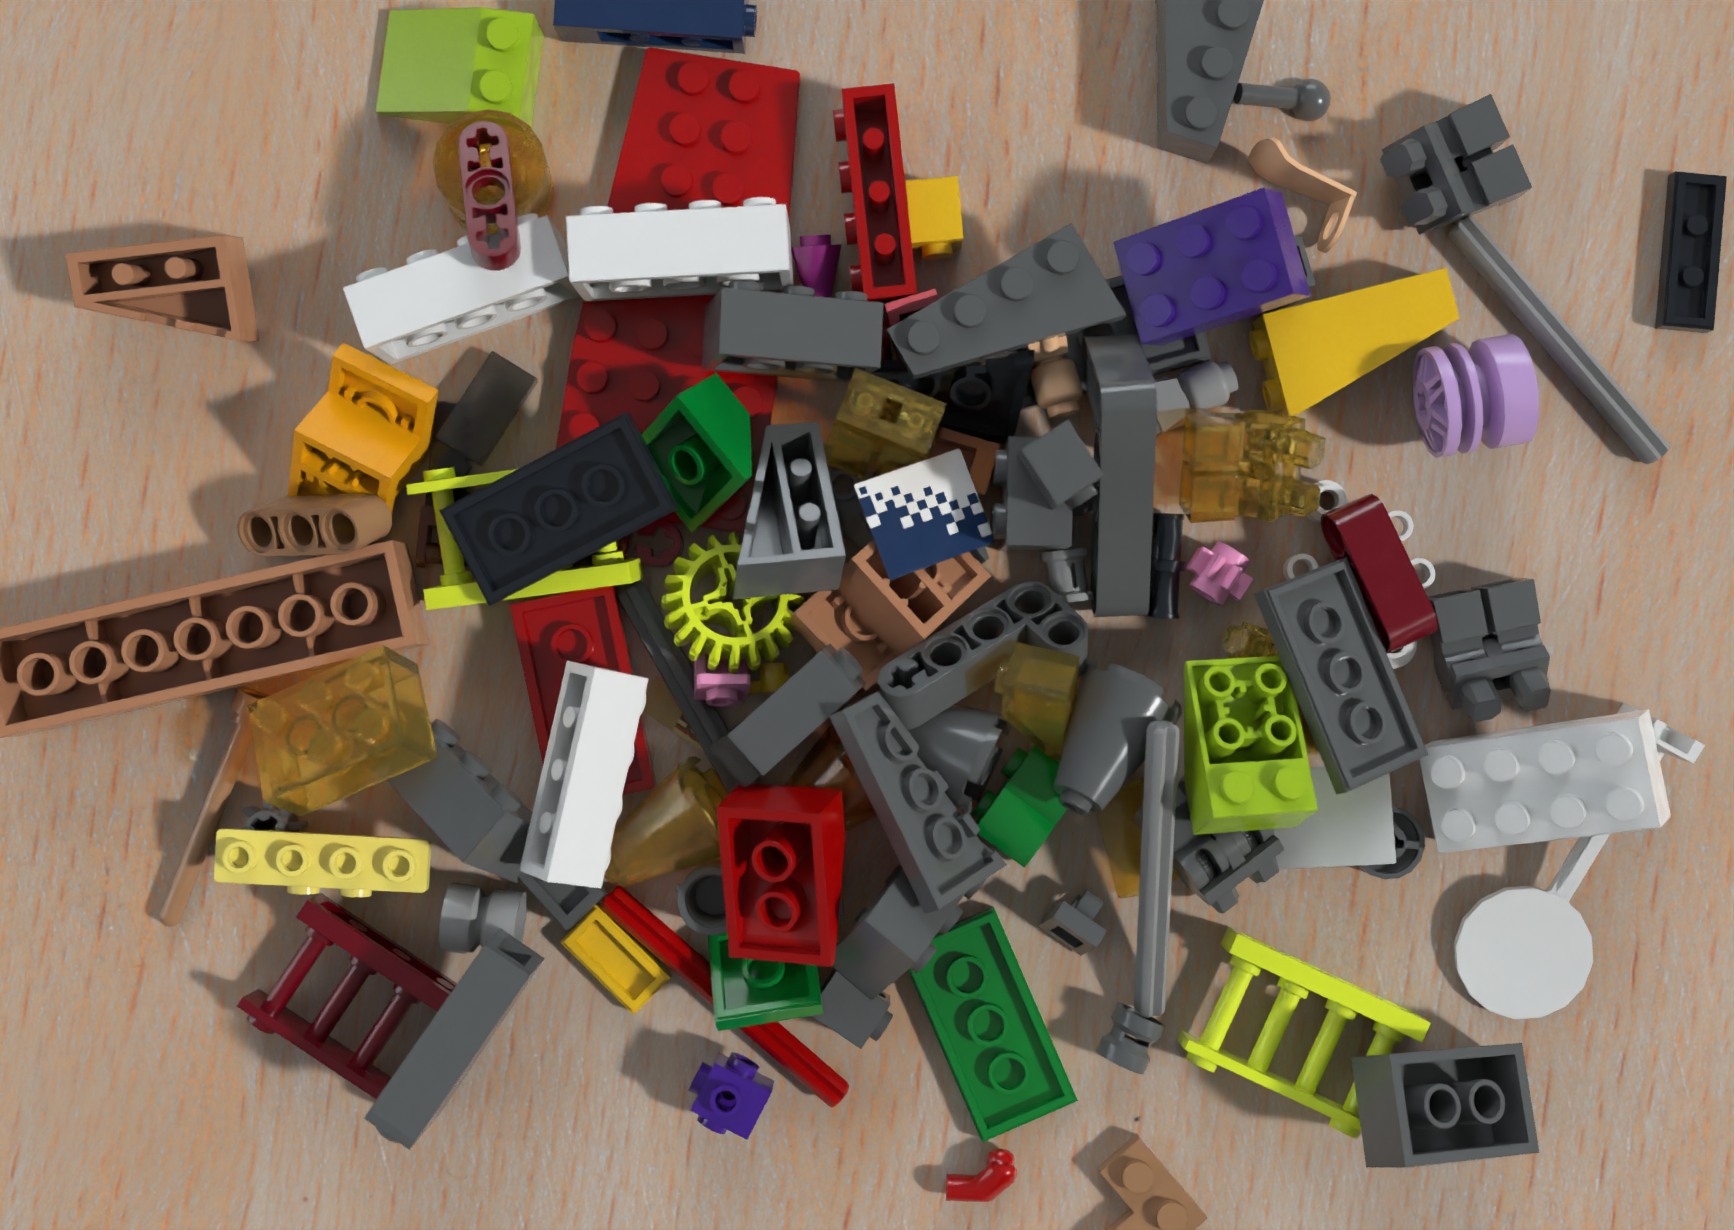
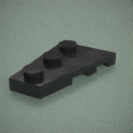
[862,350,1035,444]

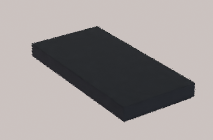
[439,412,679,606]

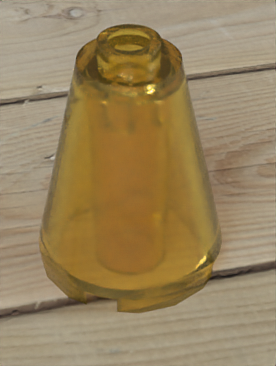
[604,756,729,887]

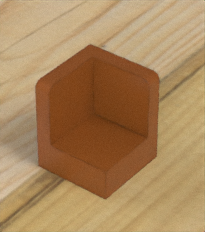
[930,427,1000,499]

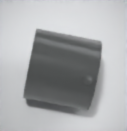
[675,860,727,936]

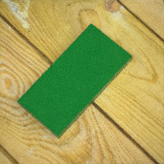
[908,906,1078,1142]

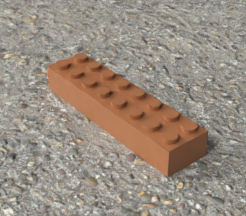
[0,540,430,738]

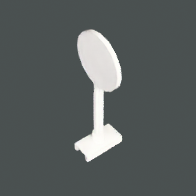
[1454,703,1705,1019]

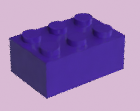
[1113,187,1311,346]

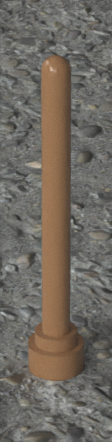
[160,687,278,927]

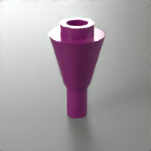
[791,235,842,298]

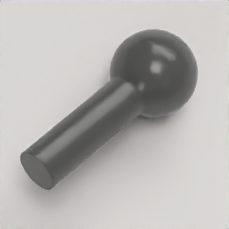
[1234,79,1331,121]

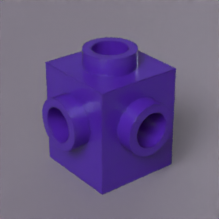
[688,1052,774,1140]

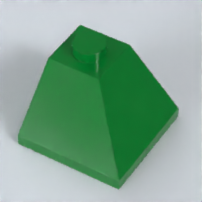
[642,373,752,533]

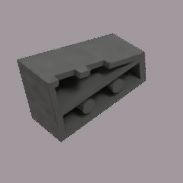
[1155,0,1264,164]
[733,422,846,599]
[370,714,532,883]
[832,842,992,1000]

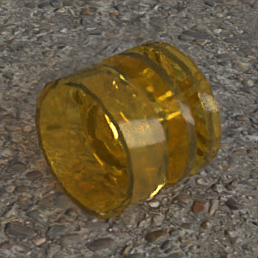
[432,109,555,235]

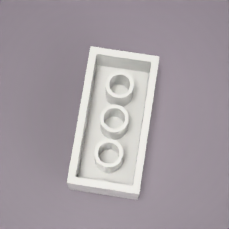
[566,197,793,302]
[343,213,581,365]
[1419,709,1671,854]

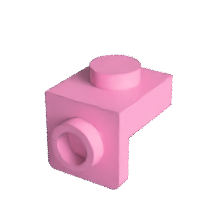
[693,634,750,707]

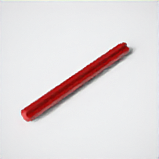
[600,886,849,1107]

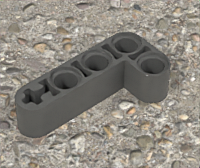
[878,581,1088,730]

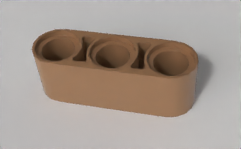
[237,493,392,556]

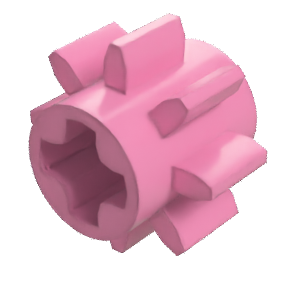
[1186,541,1254,606]

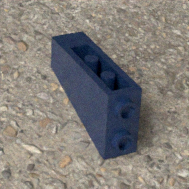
[553,0,757,54]

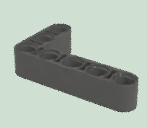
[1081,334,1157,618]

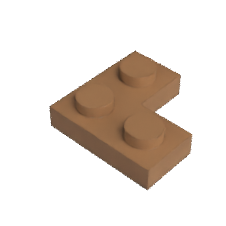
[1098,1133,1208,1230]

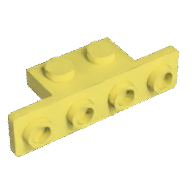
[214,828,431,897]

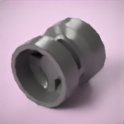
[1096,1003,1166,1074]

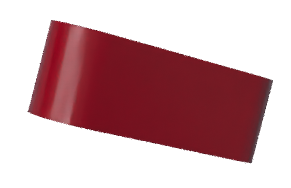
[1320,494,1438,653]

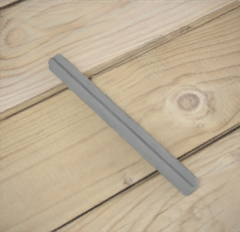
[1448,216,1670,464]
[1134,720,1180,1018]

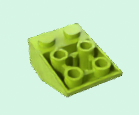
[1184,656,1318,835]

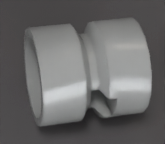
[439,883,527,954]

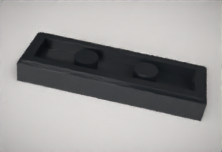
[1655,171,1727,333]

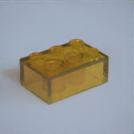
[247,645,438,816]

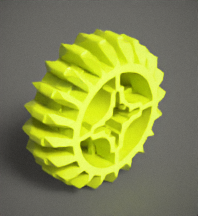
[661,531,805,674]

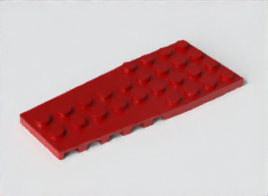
[556,47,801,534]

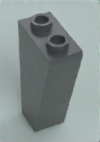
[364,928,545,1150]

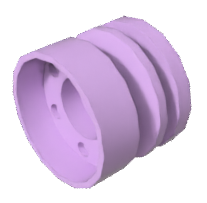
[1412,334,1539,458]

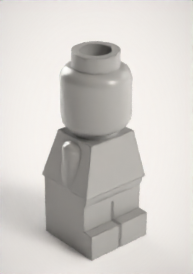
[1155,361,1239,437]

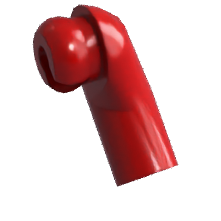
[946,1149,1017,1202]

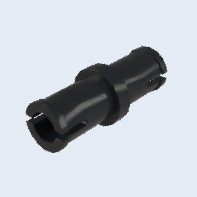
[1145,513,1186,619]

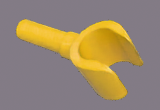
[748,662,789,695]

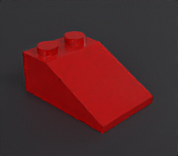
[716,783,845,967]

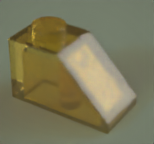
[995,642,1080,761]

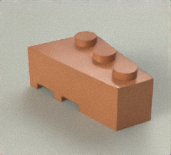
[65,235,260,342]

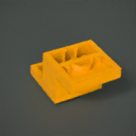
[287,342,439,543]

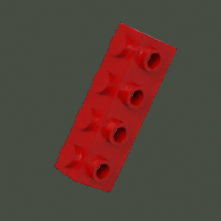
[833,83,917,309]

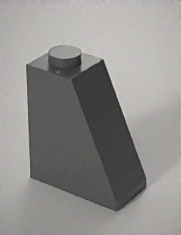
[727,643,866,776]

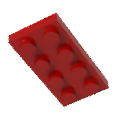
[510,586,657,795]

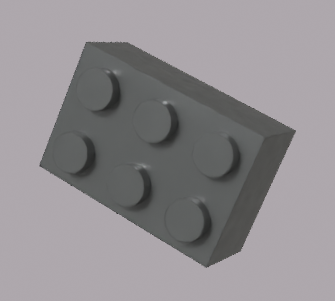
[702,281,883,383]
[1351,1043,1539,1168]

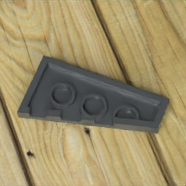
[886,223,1126,379]
[829,691,1007,914]

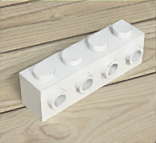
[519,661,648,888]

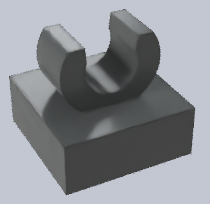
[1038,890,1107,956]

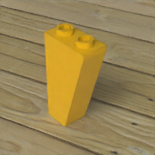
[1249,267,1460,422]

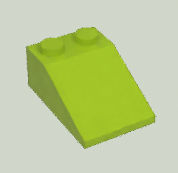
[376,7,544,135]

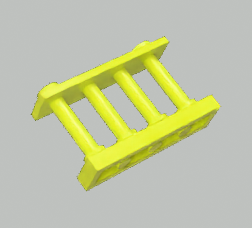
[406,467,643,610]
[1177,926,1431,1139]

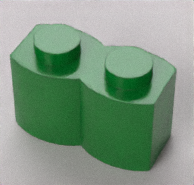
[970,745,1067,868]

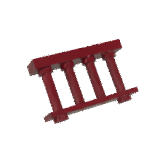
[237,894,457,1100]

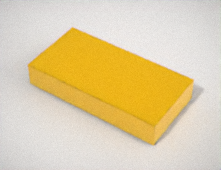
[560,903,672,1015]

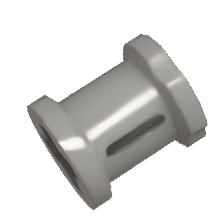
[1041,548,1094,603]

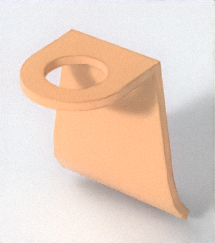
[1248,137,1357,253]

